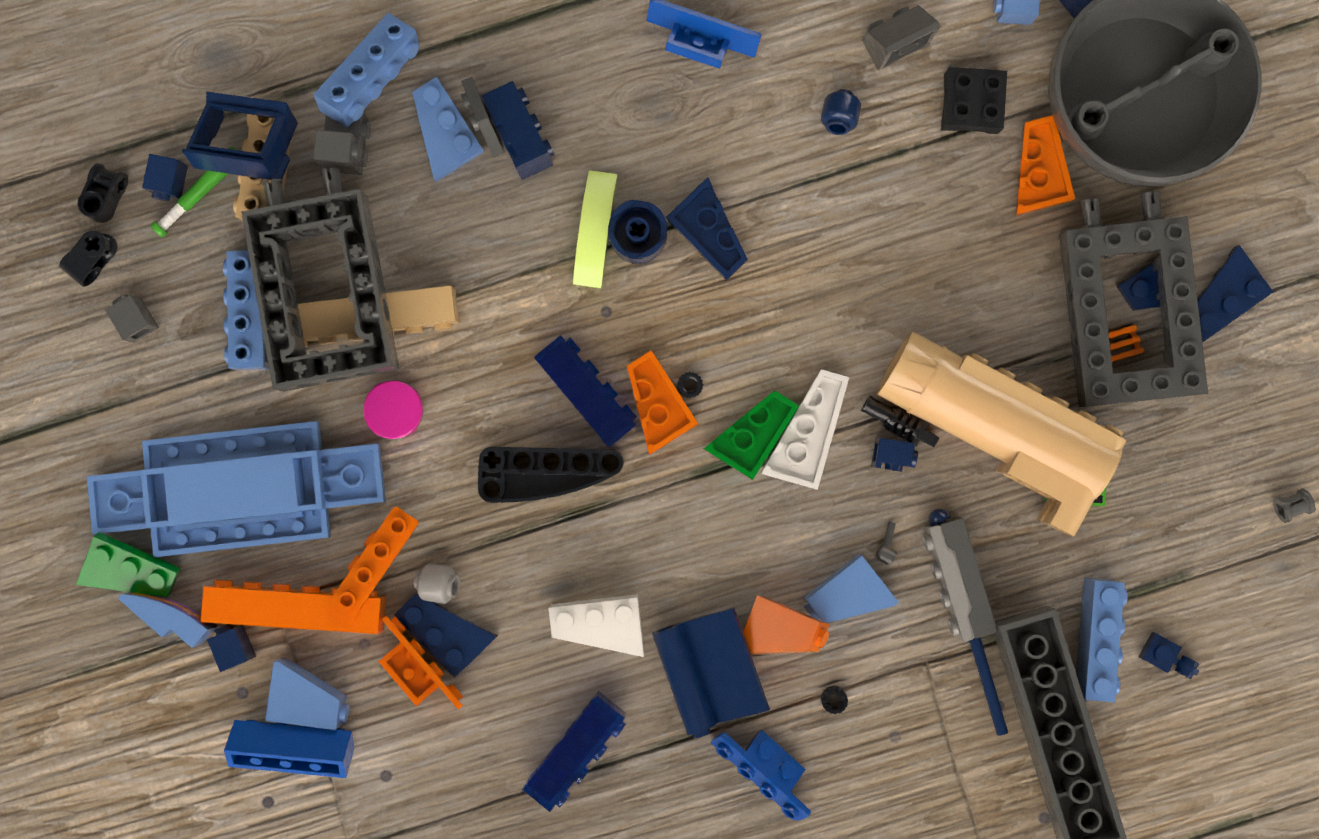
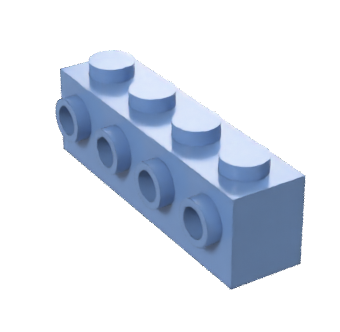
[313,13,420,128]
[223,251,269,370]
[1076,577,1128,703]

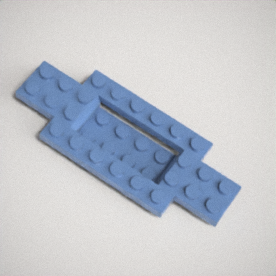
[87,421,386,557]

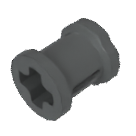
[1273,488,1316,523]

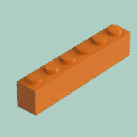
[201,579,386,634]

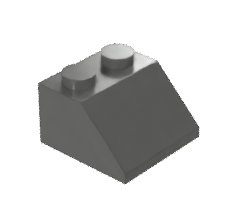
[862,5,941,71]

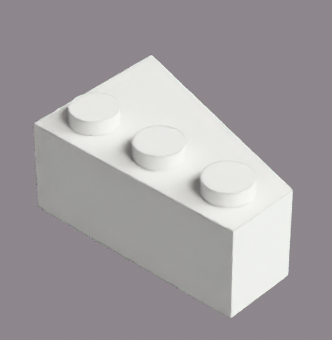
[548,594,644,657]

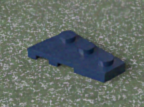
[666,177,748,281]
[1198,245,1273,342]
[394,594,498,678]

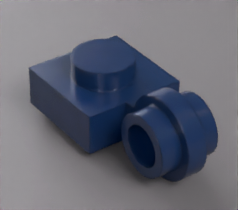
[1138,632,1199,679]

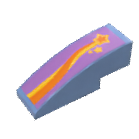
[118,592,217,648]

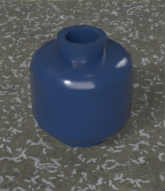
[821,89,861,135]

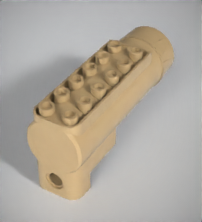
[876,331,1126,537]

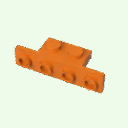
[328,506,419,620]
[378,615,463,710]

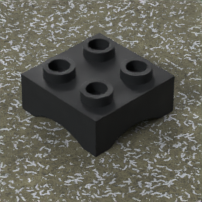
[941,67,1007,134]

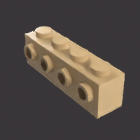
[233,109,296,221]

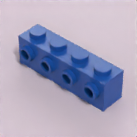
[224,720,355,778]

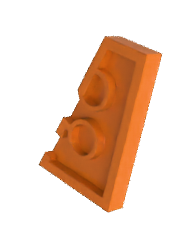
[1016,115,1075,216]
[627,351,698,455]

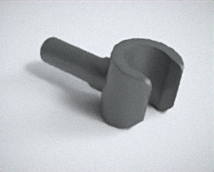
[876,522,897,565]

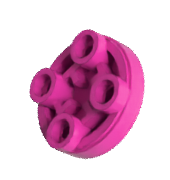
[363,381,423,439]

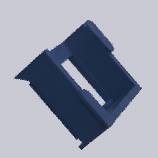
[182,91,298,180]

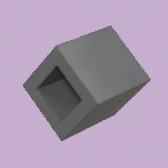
[105,294,159,343]

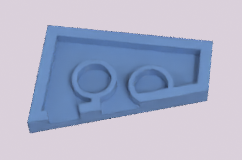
[412,77,484,182]

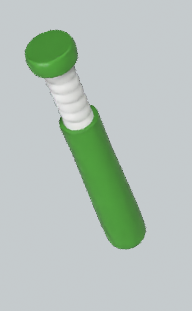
[150,147,237,238]

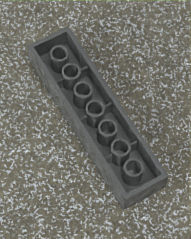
[994,606,1127,839]

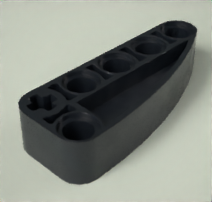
[478,447,624,503]

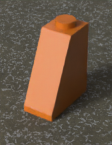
[743,596,829,655]

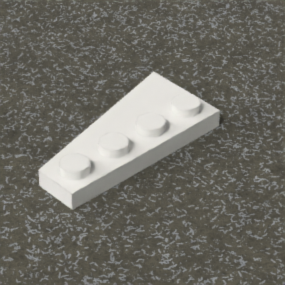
[761,369,849,490]

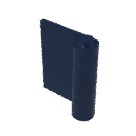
[652,607,770,738]

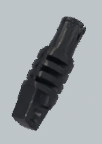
[861,395,939,448]

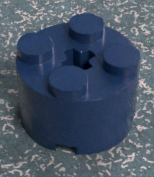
[608,200,667,264]

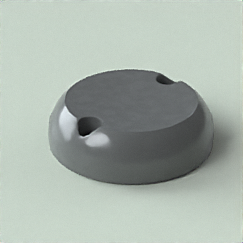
[1048,0,1262,187]

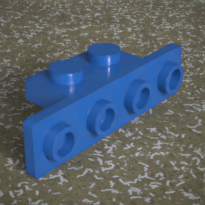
[647,0,762,69]
[711,730,811,821]

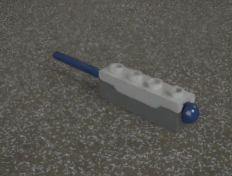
[922,509,1008,736]

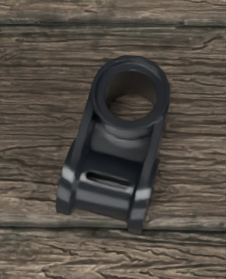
[77,163,128,223]
[59,231,117,287]

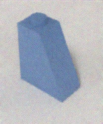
[804,554,899,623]
[265,657,350,730]

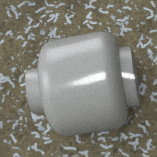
[414,563,460,604]

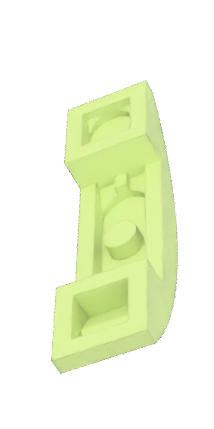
[573,170,618,289]

